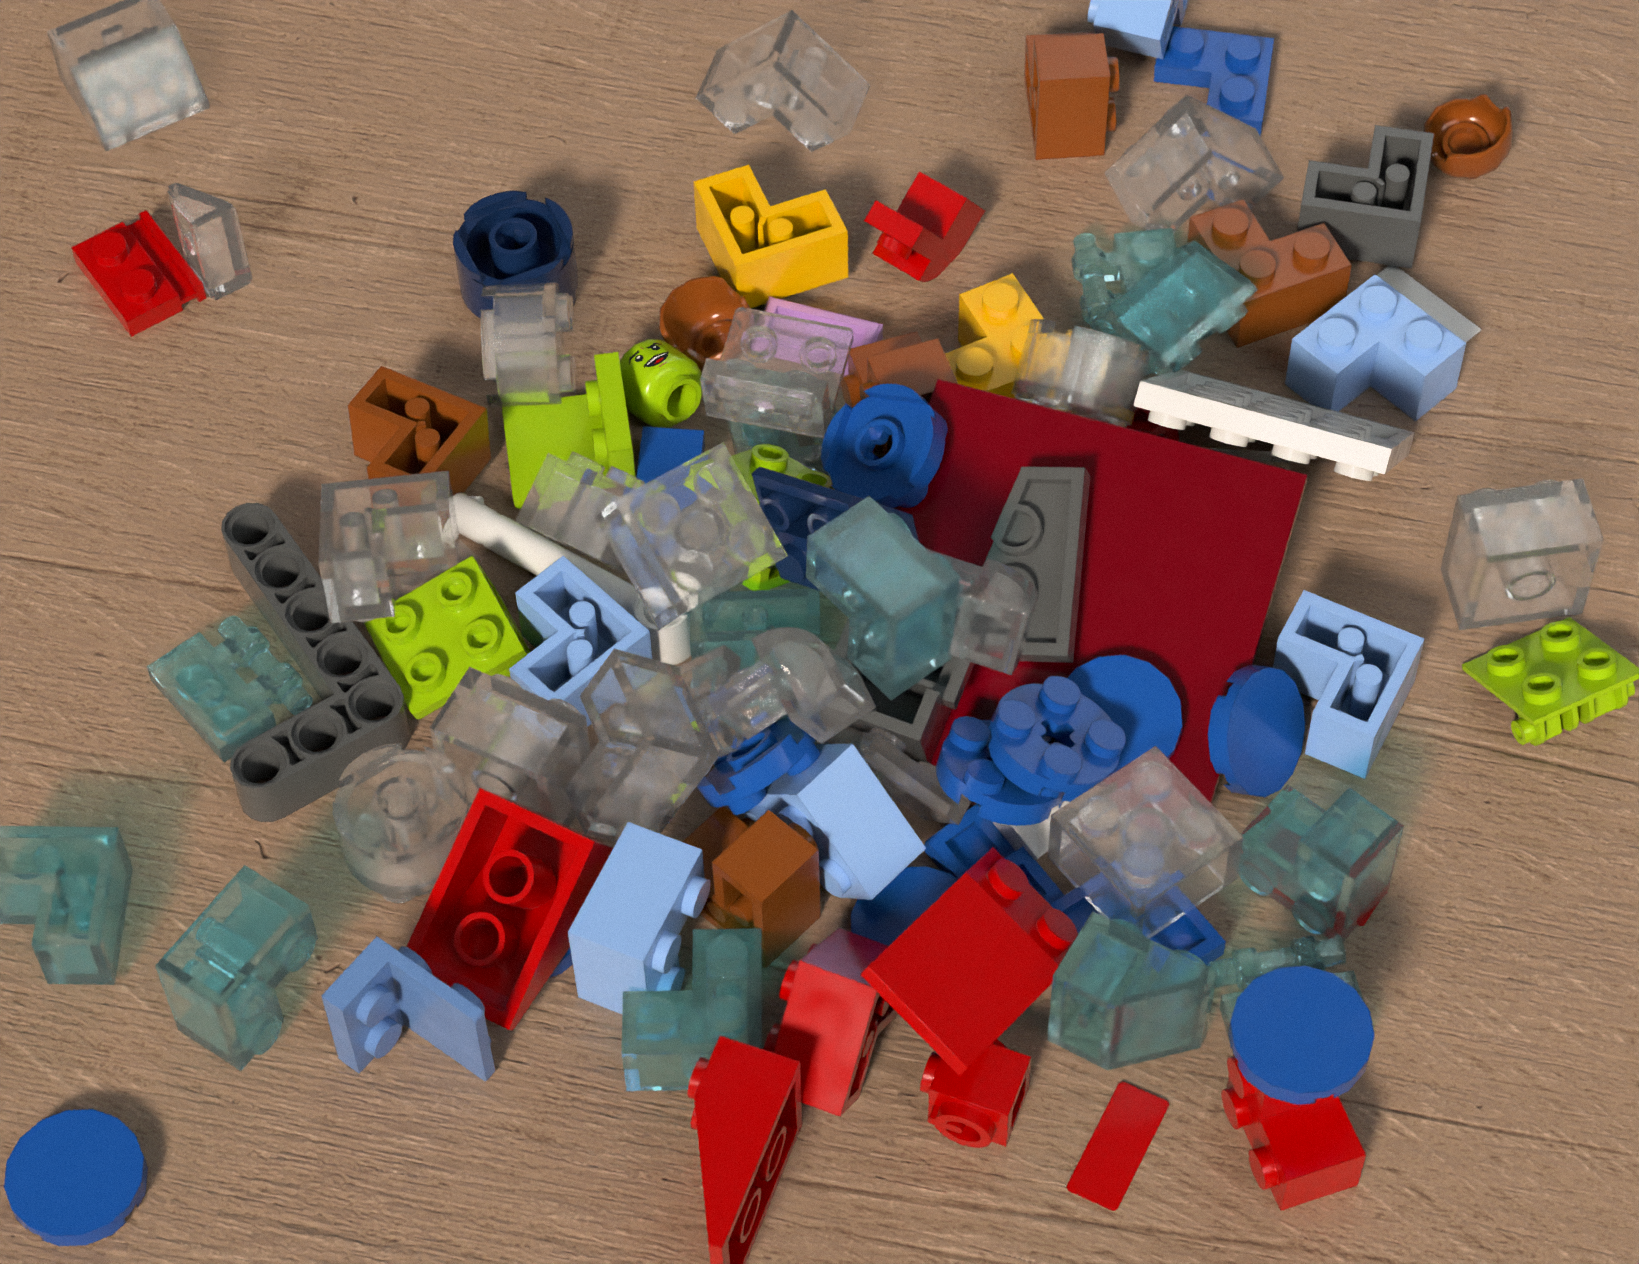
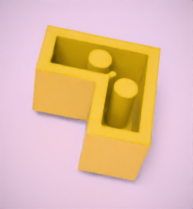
[693,165,848,308]
[945,273,1071,409]

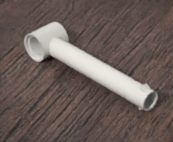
[442,493,697,666]

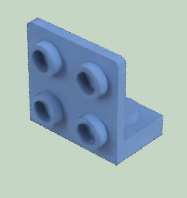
[321,936,495,1081]

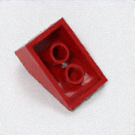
[406,788,614,1031]
[860,847,1089,1076]
[687,1036,803,1264]

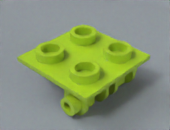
[1462,617,1639,746]

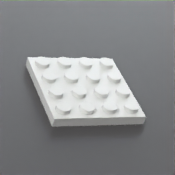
[1134,369,1415,481]

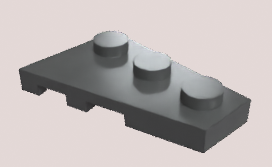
[949,467,1090,663]

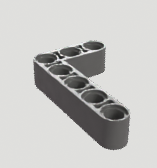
[221,503,411,822]

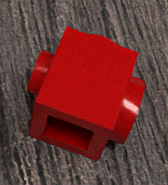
[920,1039,1031,1148]

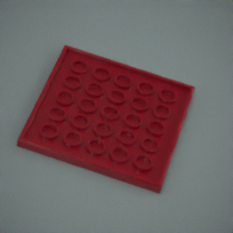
[823,379,1307,845]

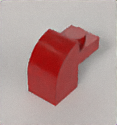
[864,171,985,282]

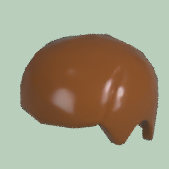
[1424,94,1513,179]
[659,276,756,373]

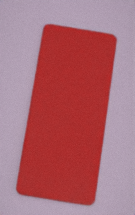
[1066,1082,1169,1211]

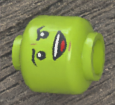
[620,339,703,428]

